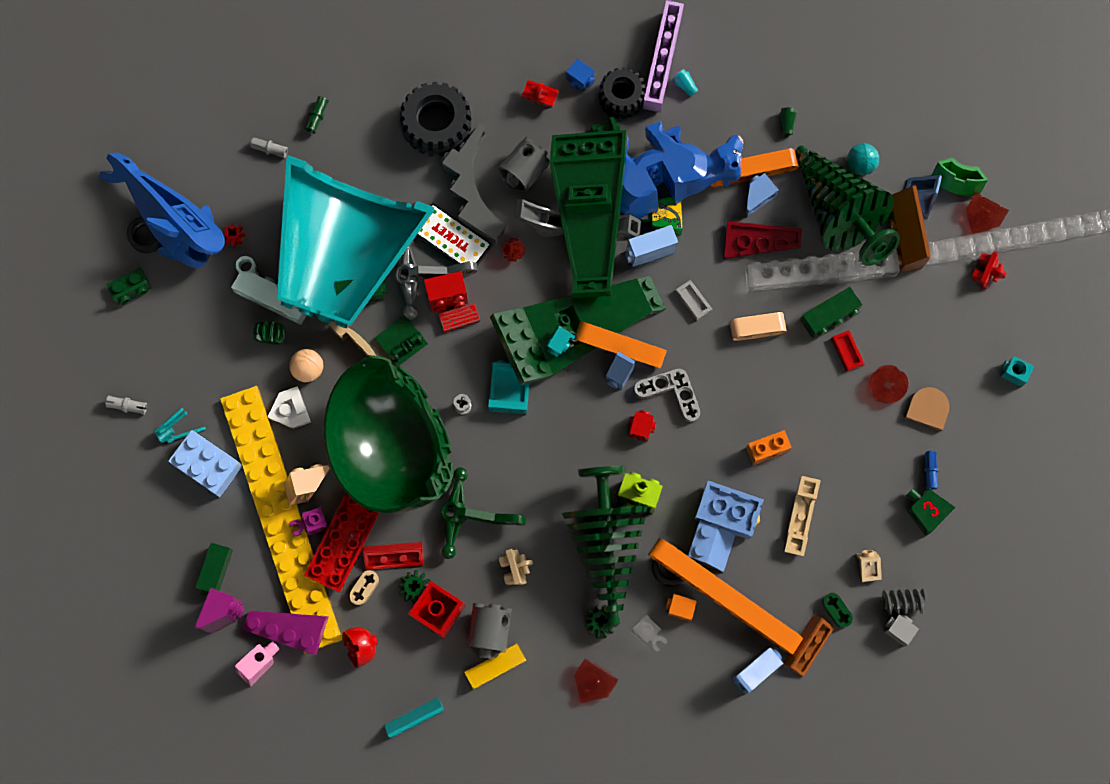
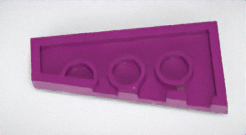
[243,611,329,655]

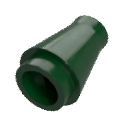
[779,107,797,136]

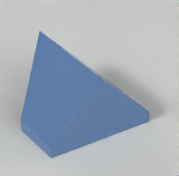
[906,175,942,220]

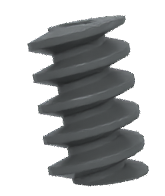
[882,588,925,615]

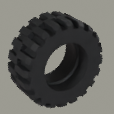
[400,82,472,157]

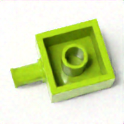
[616,472,663,514]

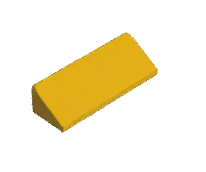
[465,644,526,690]

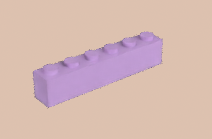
[643,0,684,113]

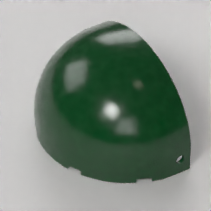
[324,355,453,513]

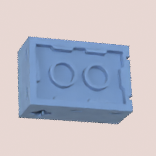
[694,481,764,540]

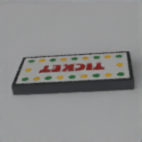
[416,203,493,266]

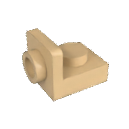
[857,550,882,582]

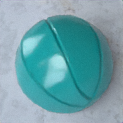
[847,143,880,176]

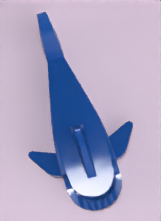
[98,153,225,268]

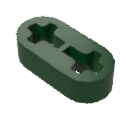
[822,593,853,628]

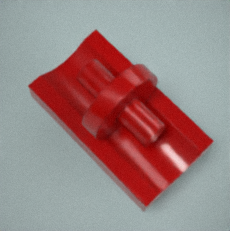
[521,80,559,108]
[972,251,1007,290]

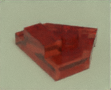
[966,192,1009,234]
[574,658,619,703]

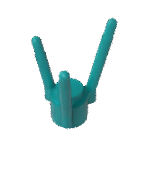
[154,408,206,444]

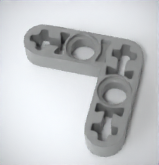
[634,369,700,423]

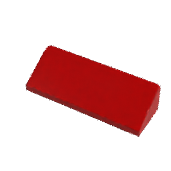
[363,542,424,570]

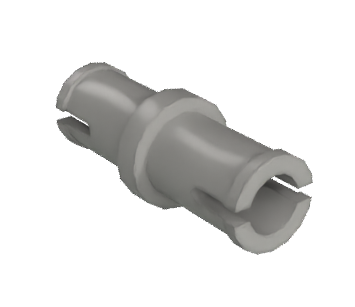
[106,395,147,415]

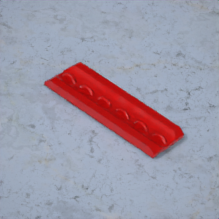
[304,493,380,593]

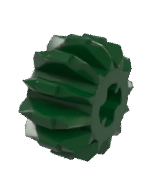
[253,321,286,344]
[398,570,430,604]
[584,605,618,639]

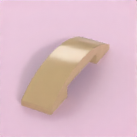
[328,321,376,356]
[784,476,821,556]

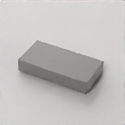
[675,280,712,321]

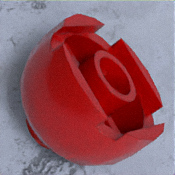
[342,627,378,668]

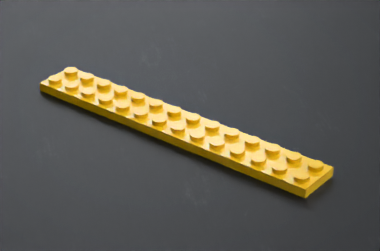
[220,386,343,654]

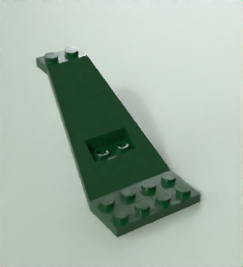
[549,130,627,298]
[490,276,666,385]

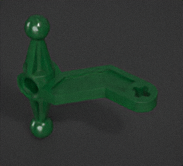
[441,467,526,559]

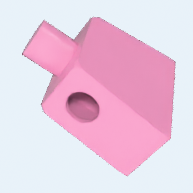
[235,641,279,687]

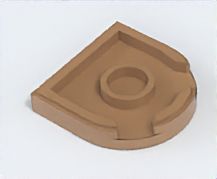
[905,387,949,431]

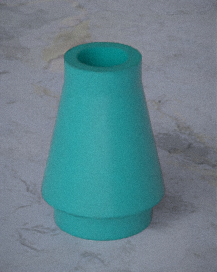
[673,69,698,97]

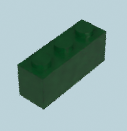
[800,287,863,338]

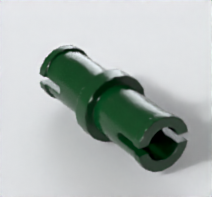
[305,96,329,134]

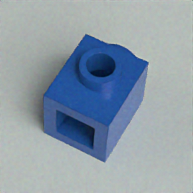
[566,58,595,92]

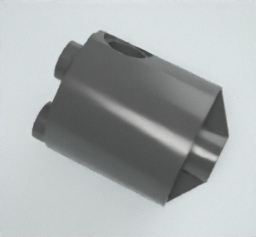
[498,137,550,193]
[467,603,512,659]

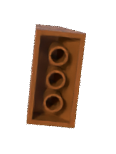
[888,186,931,272]

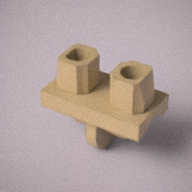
[499,549,533,585]

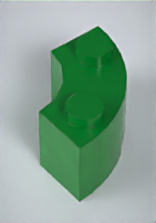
[931,157,988,197]

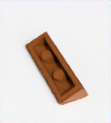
[783,615,834,678]

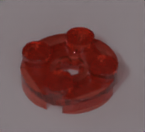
[869,365,909,404]

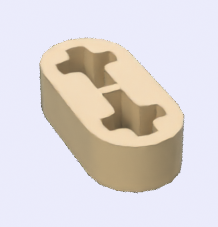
[350,570,379,606]

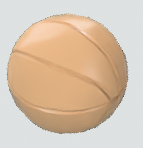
[289,349,323,383]

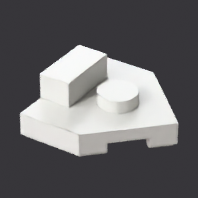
[268,386,311,429]

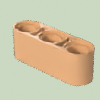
[729,312,787,341]

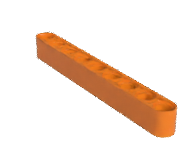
[648,538,803,655]

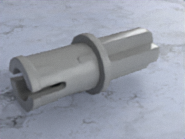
[250,137,288,158]

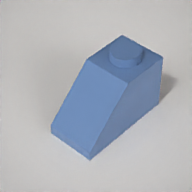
[745,173,778,217]
[605,352,635,389]

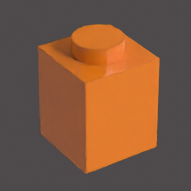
[665,594,697,622]

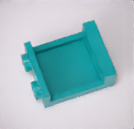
[488,360,530,414]

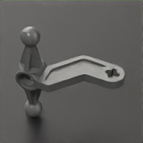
[395,240,478,319]

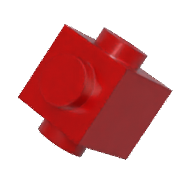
[628,410,656,442]

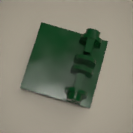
[375,316,428,367]

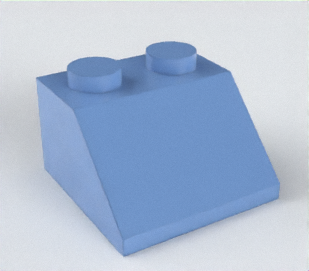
[687,520,735,572]

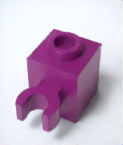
[289,507,327,536]

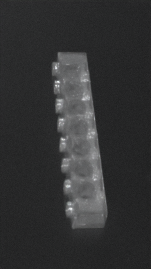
[745,250,900,292]

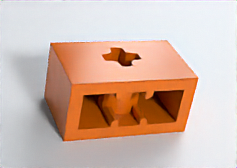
[746,430,792,465]

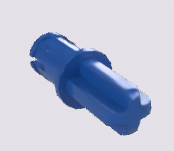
[923,450,939,490]

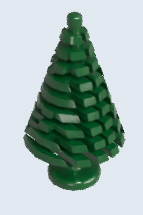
[796,145,900,266]
[562,466,648,626]

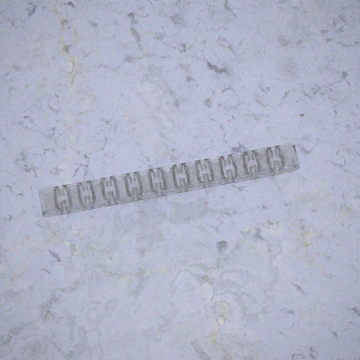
[926,209,1110,265]

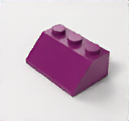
[195,588,245,634]

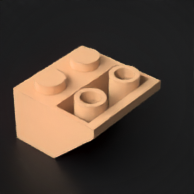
[284,464,329,506]

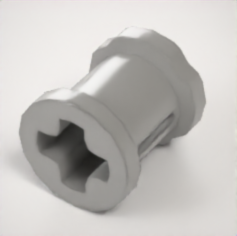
[454,394,471,415]

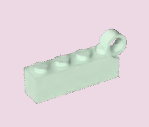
[231,256,306,325]

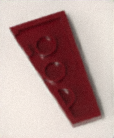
[724,221,802,259]

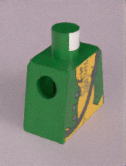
[640,197,683,235]

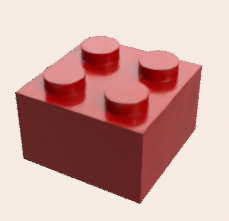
[424,271,468,313]

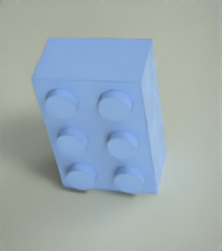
[168,430,243,498]

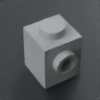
[884,615,919,646]

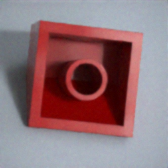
[408,581,466,639]

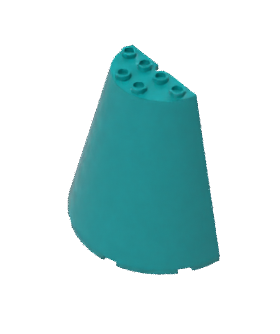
[277,155,435,329]

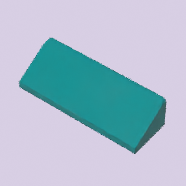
[385,698,444,738]

